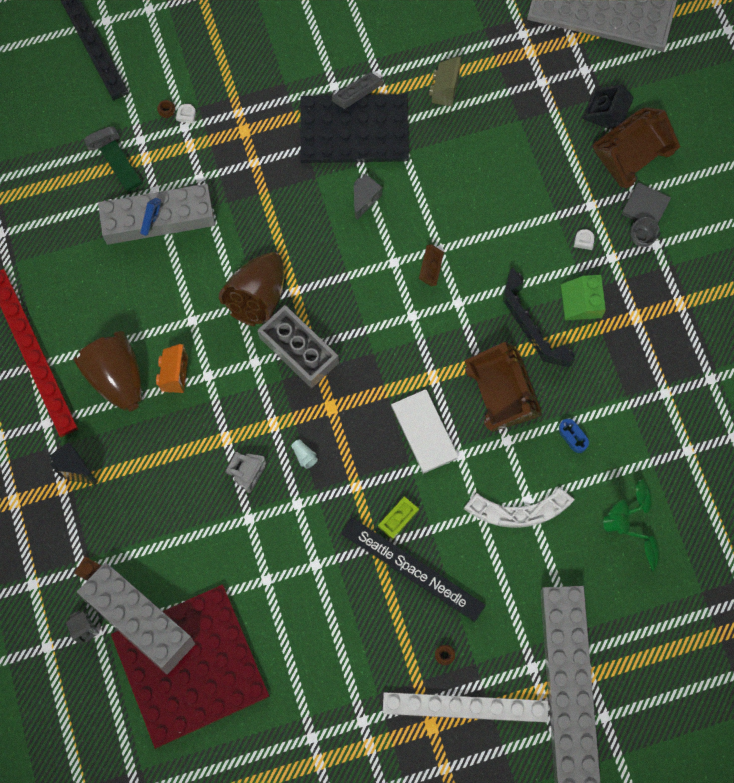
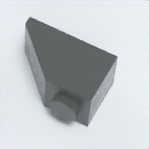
[354,174,382,220]
[66,611,99,645]

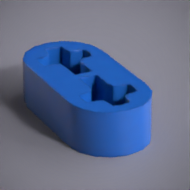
[558,419,589,453]

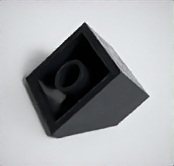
[582,85,634,129]
[49,442,98,484]

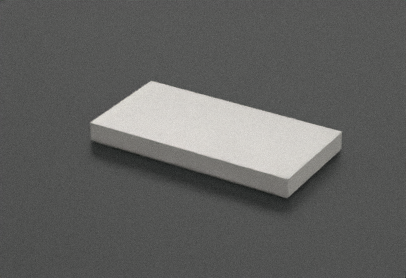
[391,390,459,474]

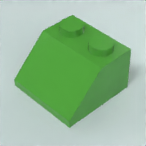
[561,275,606,320]

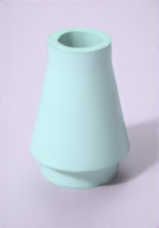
[291,440,318,469]

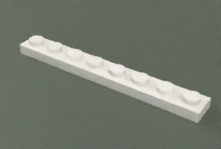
[383,693,548,723]

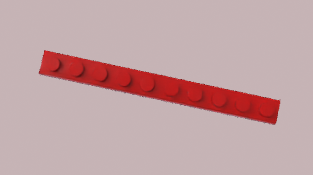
[0,269,78,437]

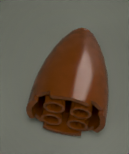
[219,252,284,326]
[73,331,142,412]

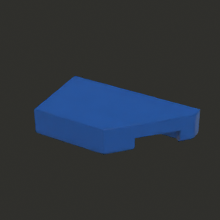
[140,197,161,236]

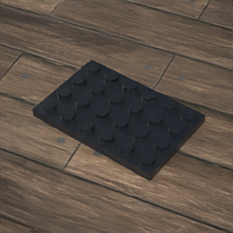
[300,94,409,163]

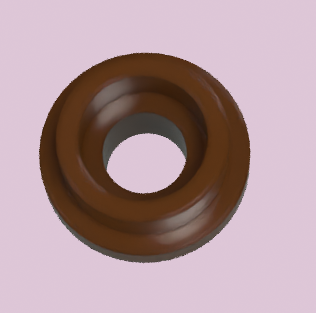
[157,100,175,118]
[435,645,455,666]

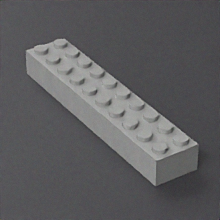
[540,586,600,783]

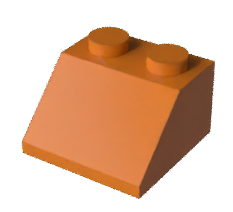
[156,344,188,393]

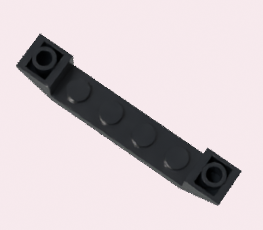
[503,268,575,368]

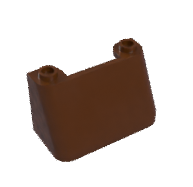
[593,107,680,188]
[464,342,542,432]

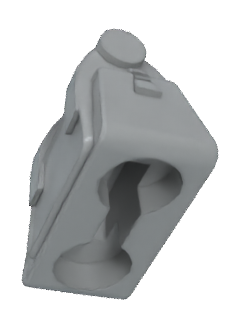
[225,452,267,493]

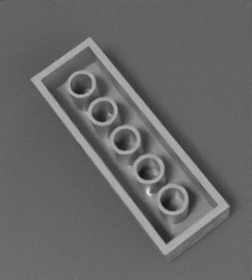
[98,184,215,245]
[77,562,195,674]

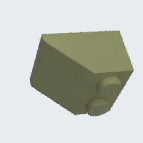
[429,57,461,107]

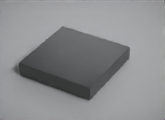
[622,182,671,224]

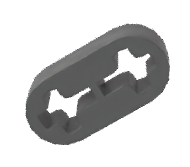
[84,126,119,150]

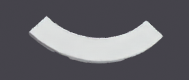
[464,487,575,528]

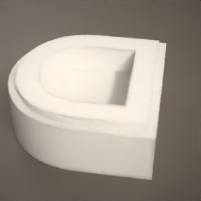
[176,104,196,124]
[574,229,594,250]

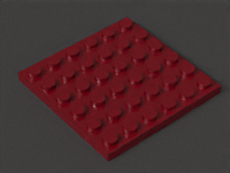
[111,585,270,749]

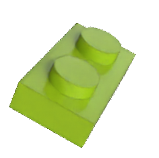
[378,496,419,539]

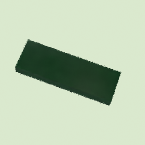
[100,140,142,192]

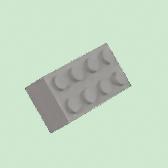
[258,305,339,388]

